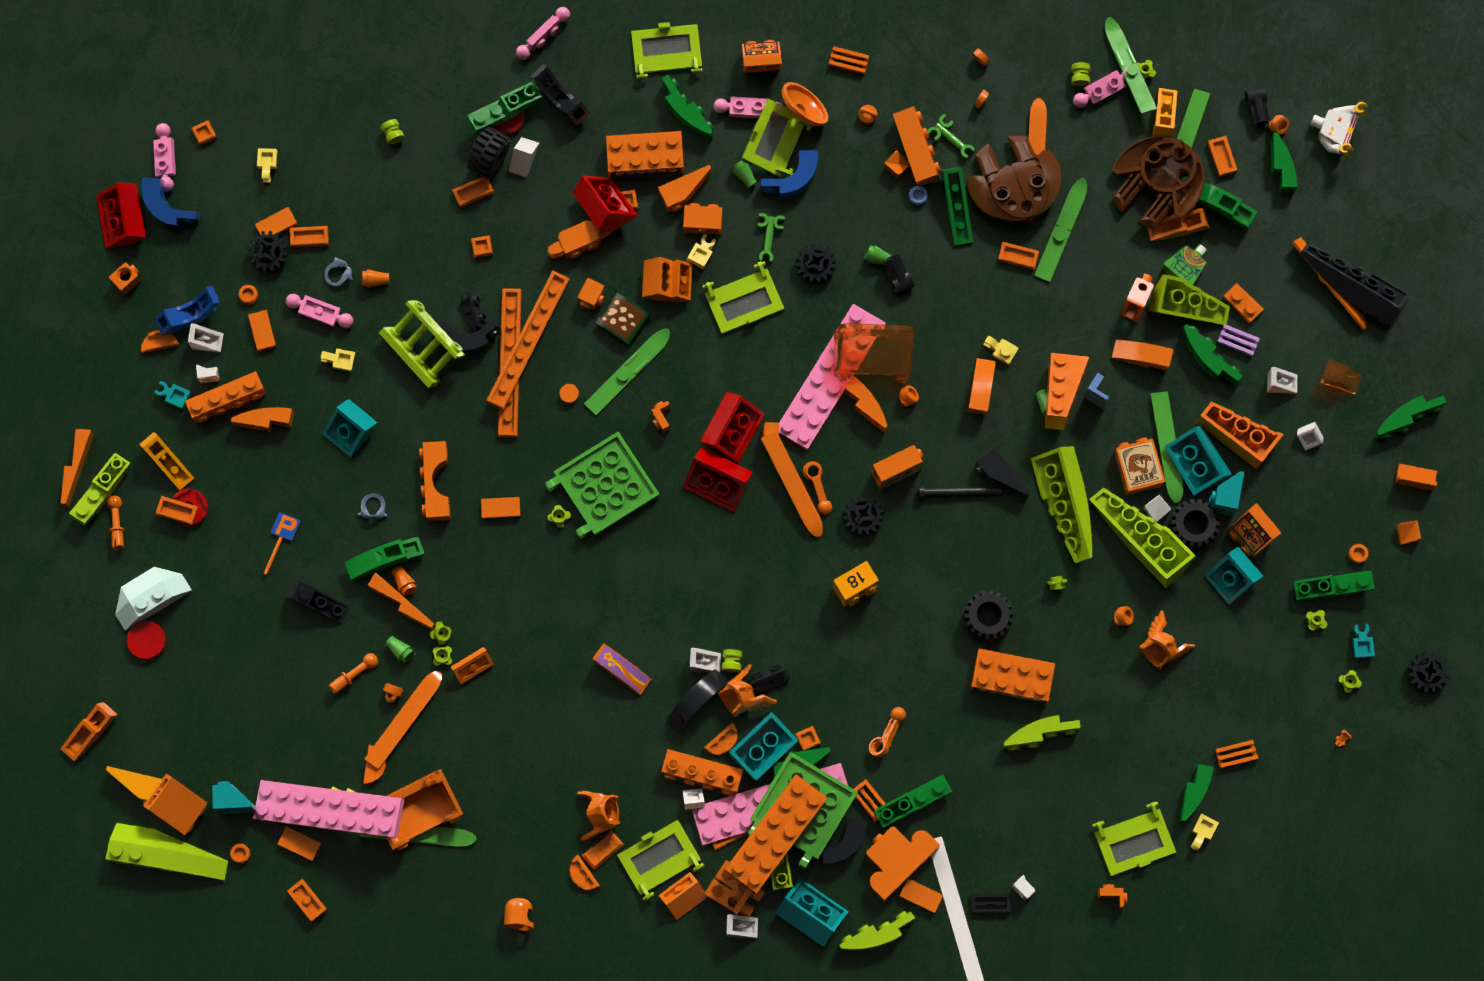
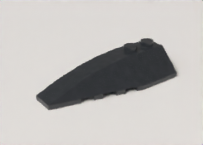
[1301,243,1411,326]

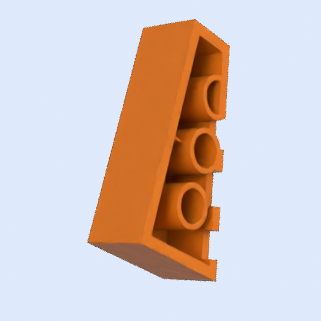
[1045,353,1089,430]
[1196,402,1284,469]

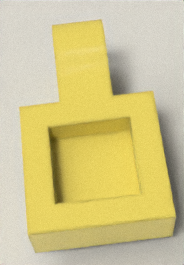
[257,149,278,183]
[983,336,1018,365]
[321,348,355,372]
[1190,814,1219,851]

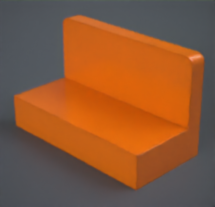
[1395,464,1437,491]
[659,872,708,920]

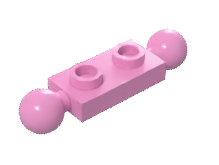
[516,7,570,60]
[1073,67,1128,108]
[713,97,783,119]
[153,123,176,192]
[286,294,353,329]

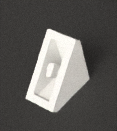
[509,137,539,178]
[188,324,223,352]
[1267,367,1297,394]
[690,648,721,673]
[727,914,758,938]

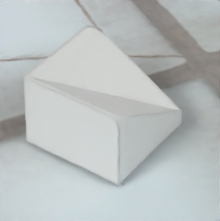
[196,365,219,383]
[1297,422,1323,450]
[1143,495,1171,522]
[1012,875,1035,900]

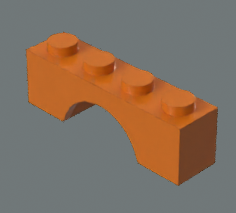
[420,441,451,521]

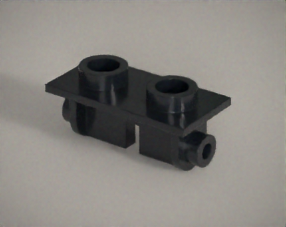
[460,292,487,333]
[748,664,790,694]

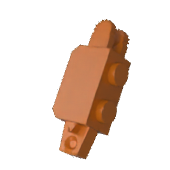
[548,220,612,259]

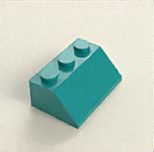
[1165,425,1232,496]
[728,712,798,781]
[775,878,849,947]

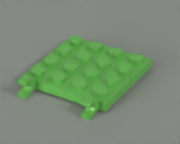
[545,432,660,540]
[748,752,858,869]

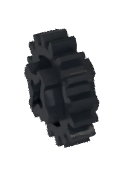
[247,231,288,272]
[795,243,836,284]
[843,494,884,536]
[1407,651,1450,693]

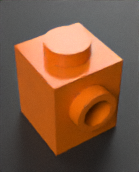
[577,278,605,310]

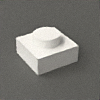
[683,789,705,810]

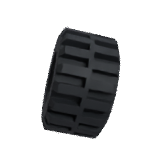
[467,127,510,179]
[1169,499,1220,551]
[964,591,1013,642]

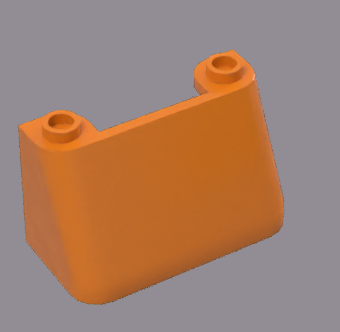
[386,769,463,850]

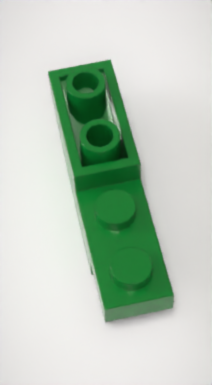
[662,75,714,140]
[466,82,542,134]
[1198,182,1257,229]
[1182,324,1243,386]
[1374,395,1446,440]
[344,537,425,581]
[1294,570,1375,600]
[874,774,952,828]

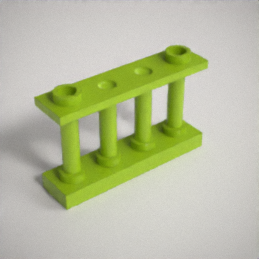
[379,300,465,388]

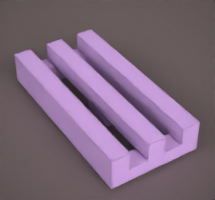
[1217,324,1260,357]

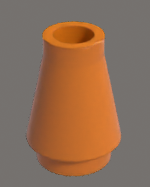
[362,269,389,288]
[392,566,417,596]

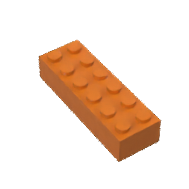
[724,775,827,894]

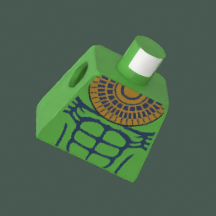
[1162,244,1208,285]

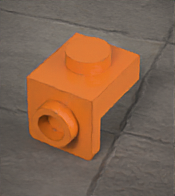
[651,401,670,434]
[1098,884,1127,909]

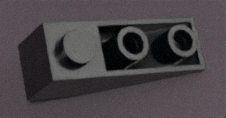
[284,580,349,623]

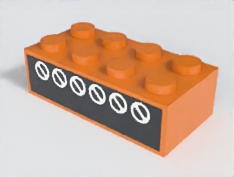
[606,131,684,179]
[970,649,1055,705]

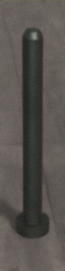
[918,486,1003,499]

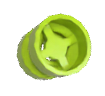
[1071,62,1090,86]
[380,119,405,145]
[722,649,742,672]

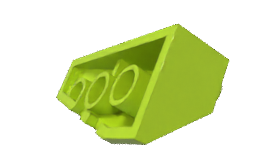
[1149,274,1230,325]

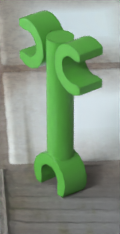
[927,114,975,160]
[757,213,785,263]

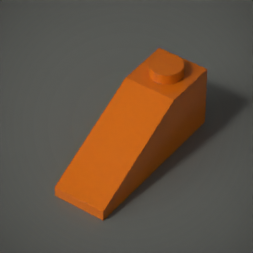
[658,165,711,212]

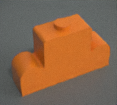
[866,826,940,902]

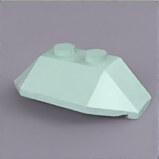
[115,567,192,631]

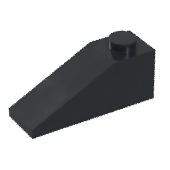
[975,448,1030,499]

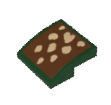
[596,293,651,345]

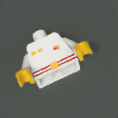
[1310,102,1368,158]

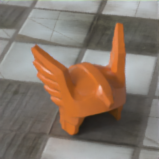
[1139,610,1195,669]
[718,664,777,717]
[577,791,620,841]

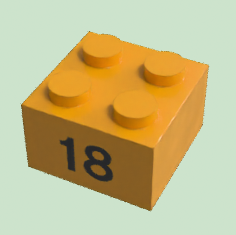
[832,561,879,607]

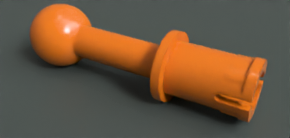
[107,496,125,550]
[328,653,378,694]

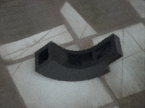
[530,64,590,126]
[431,319,500,355]
[666,669,729,732]
[804,819,867,866]

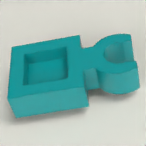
[155,381,191,410]
[1352,624,1375,659]

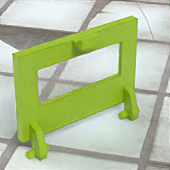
[631,22,703,79]
[741,99,813,178]
[702,261,784,334]
[1092,802,1176,876]
[617,820,704,901]

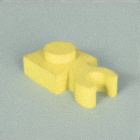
[687,234,716,269]

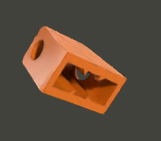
[1120,274,1154,322]

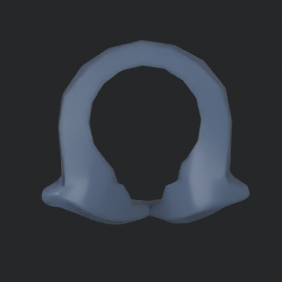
[324,257,353,287]
[358,493,388,519]

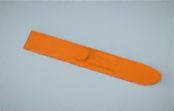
[1029,98,1047,186]
[1292,238,1366,331]
[761,431,823,538]
[364,671,442,770]

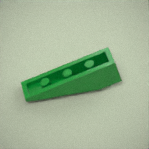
[941,167,973,245]

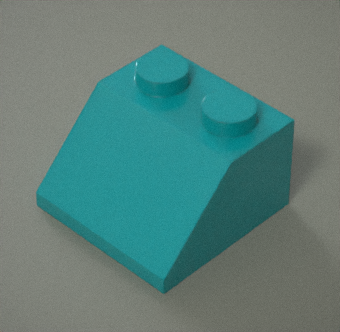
[322,399,378,458]
[1208,471,1244,517]
[1204,547,1263,605]
[212,781,256,814]

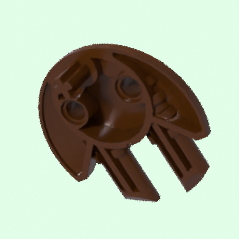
[968,136,1062,225]
[1112,136,1205,228]

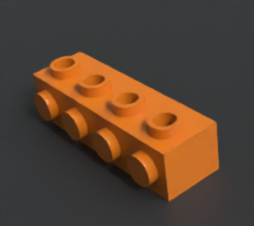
[893,106,941,186]
[185,371,266,423]
[661,749,743,796]

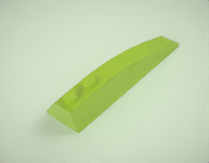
[1031,446,1092,563]
[1089,488,1196,588]
[106,823,229,881]

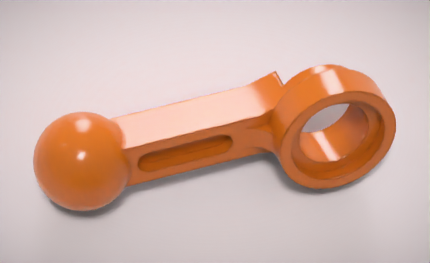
[802,461,832,515]
[869,707,906,757]

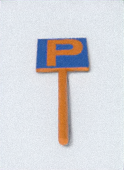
[264,512,301,575]

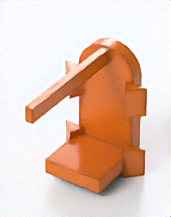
[1335,730,1352,747]

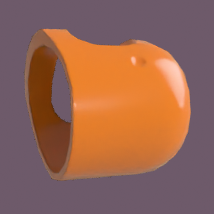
[504,898,534,931]

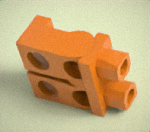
[704,860,765,917]

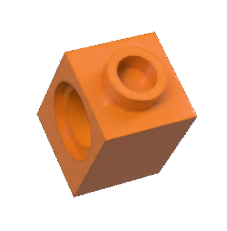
[109,262,141,295]

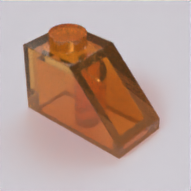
[1319,359,1362,394]

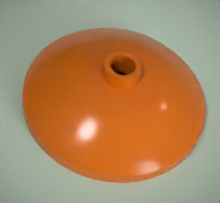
[781,82,828,126]

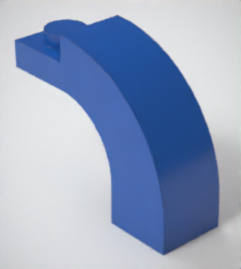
[761,150,818,199]
[141,177,200,226]
[155,286,220,335]

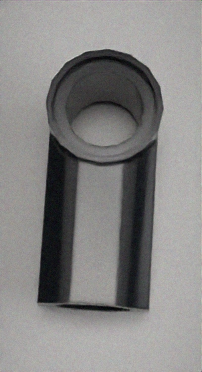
[1245,87,1270,127]
[884,254,914,295]

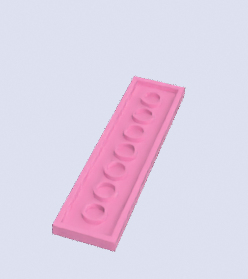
[779,304,886,451]
[692,763,848,846]
[253,780,404,839]

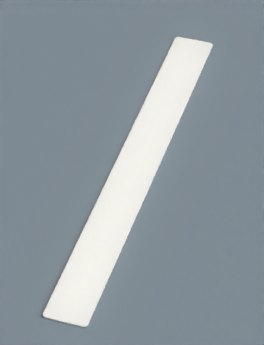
[931,837,984,981]

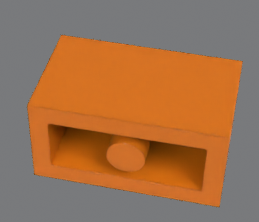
[683,203,723,234]

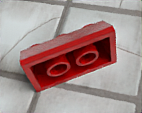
[573,176,637,231]
[96,182,146,249]
[700,392,765,463]
[682,447,753,512]

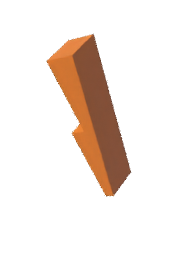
[61,429,94,508]
[368,572,435,631]

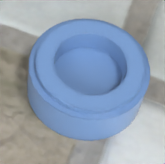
[909,186,928,206]

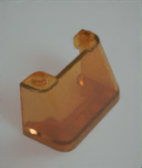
[834,323,914,383]

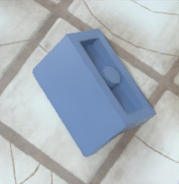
[1084,373,1109,409]

